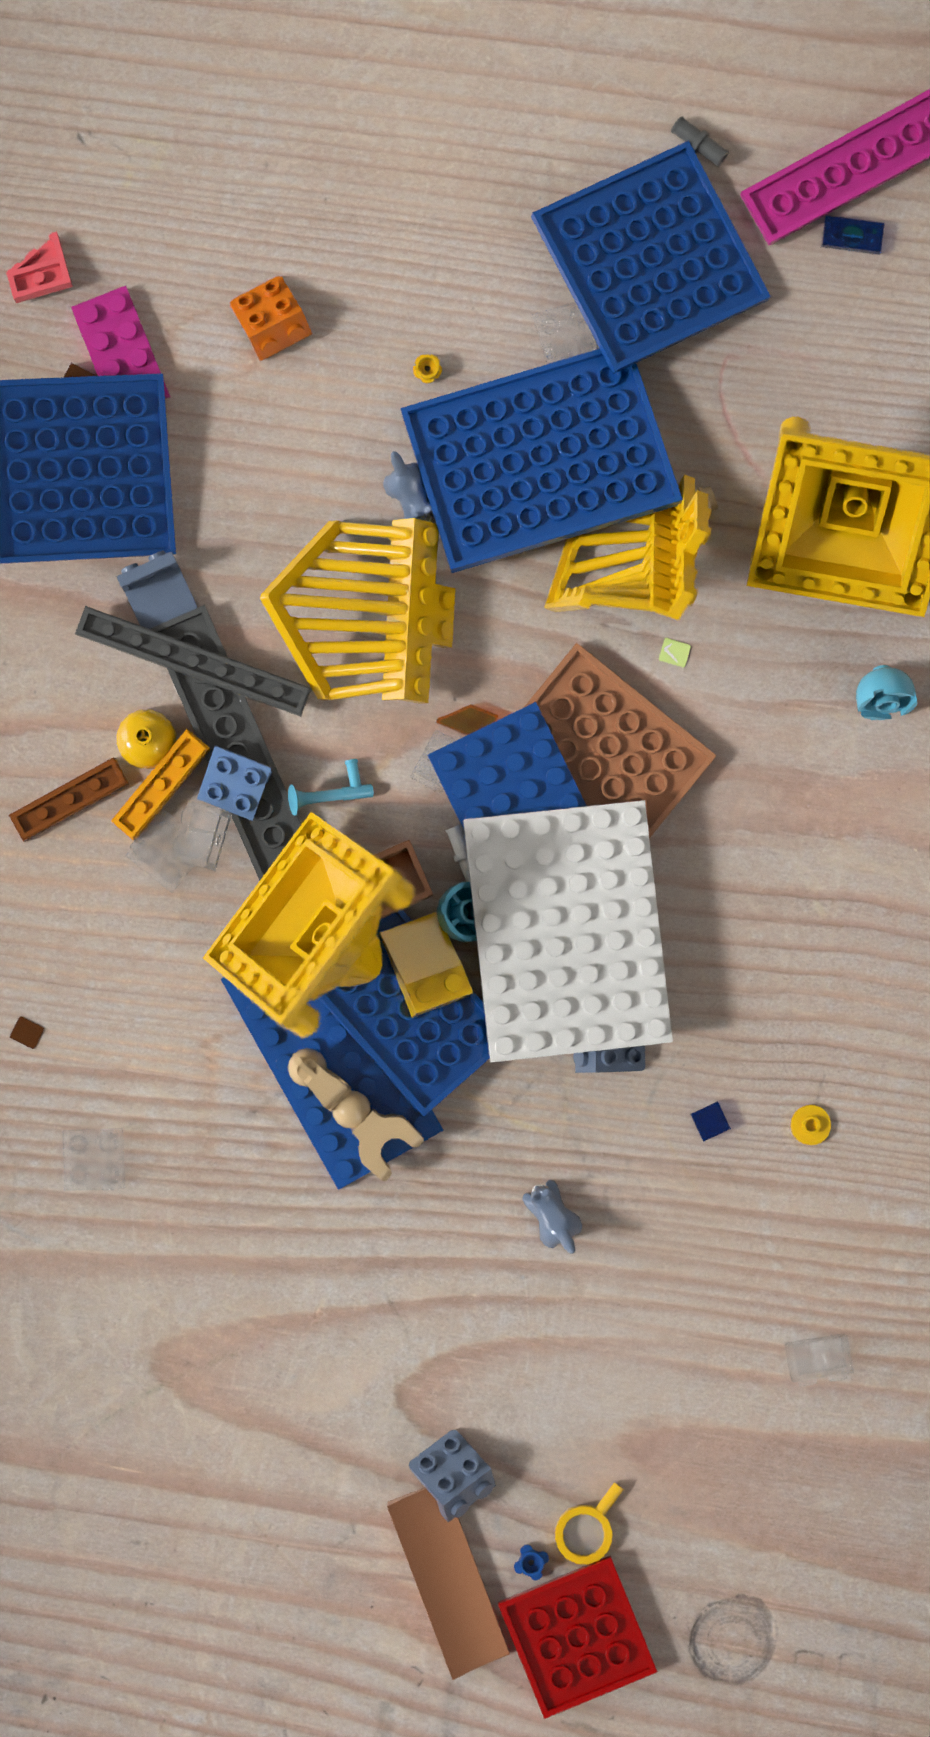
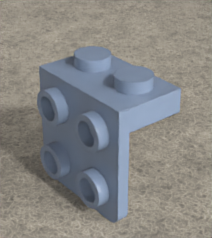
[116,551,197,629]
[573,1045,645,1073]
[409,1430,496,1522]

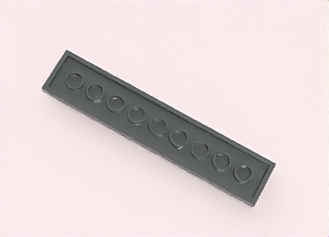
[150,605,301,881]

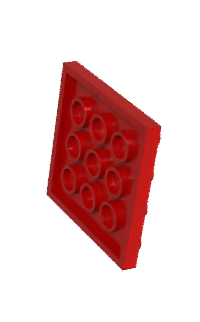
[498,1555,658,1719]

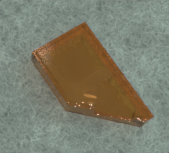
[436,704,499,736]

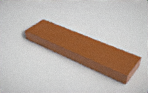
[9,757,129,842]

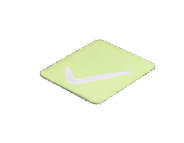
[659,638,691,667]

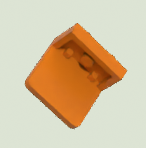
[230,276,312,362]

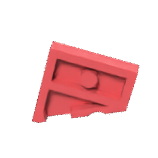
[6,231,73,303]

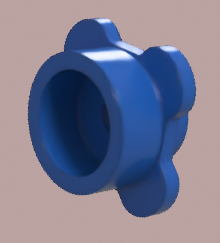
[514,1544,549,1580]

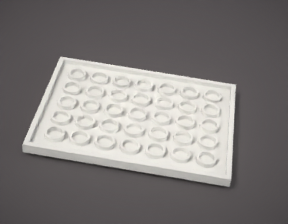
[463,800,673,1063]

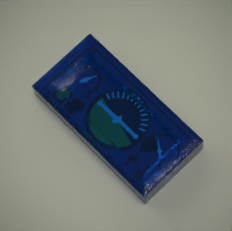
[821,215,885,255]

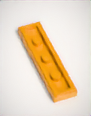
[111,729,211,840]

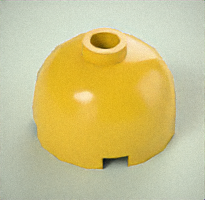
[116,709,177,769]

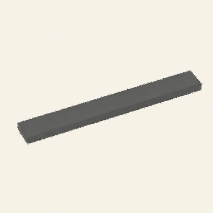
[75,606,312,717]

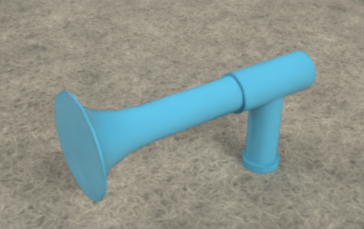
[288,759,374,816]

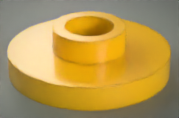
[790,1105,831,1145]

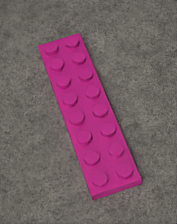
[740,89,930,246]

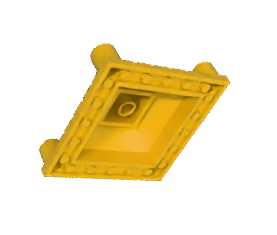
[746,417,930,617]
[203,812,414,1038]

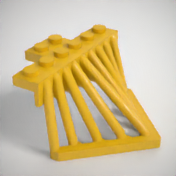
[544,474,711,620]
[260,518,456,704]

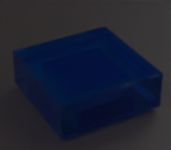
[690,1101,731,1142]

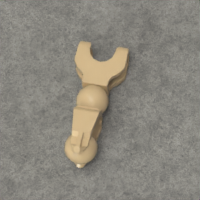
[288,1048,424,1181]

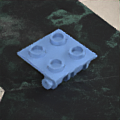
[197,745,272,821]

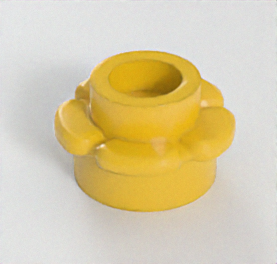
[413,354,442,383]

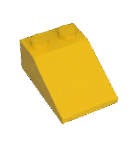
[379,912,473,1018]

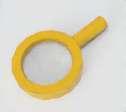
[555,1482,624,1565]

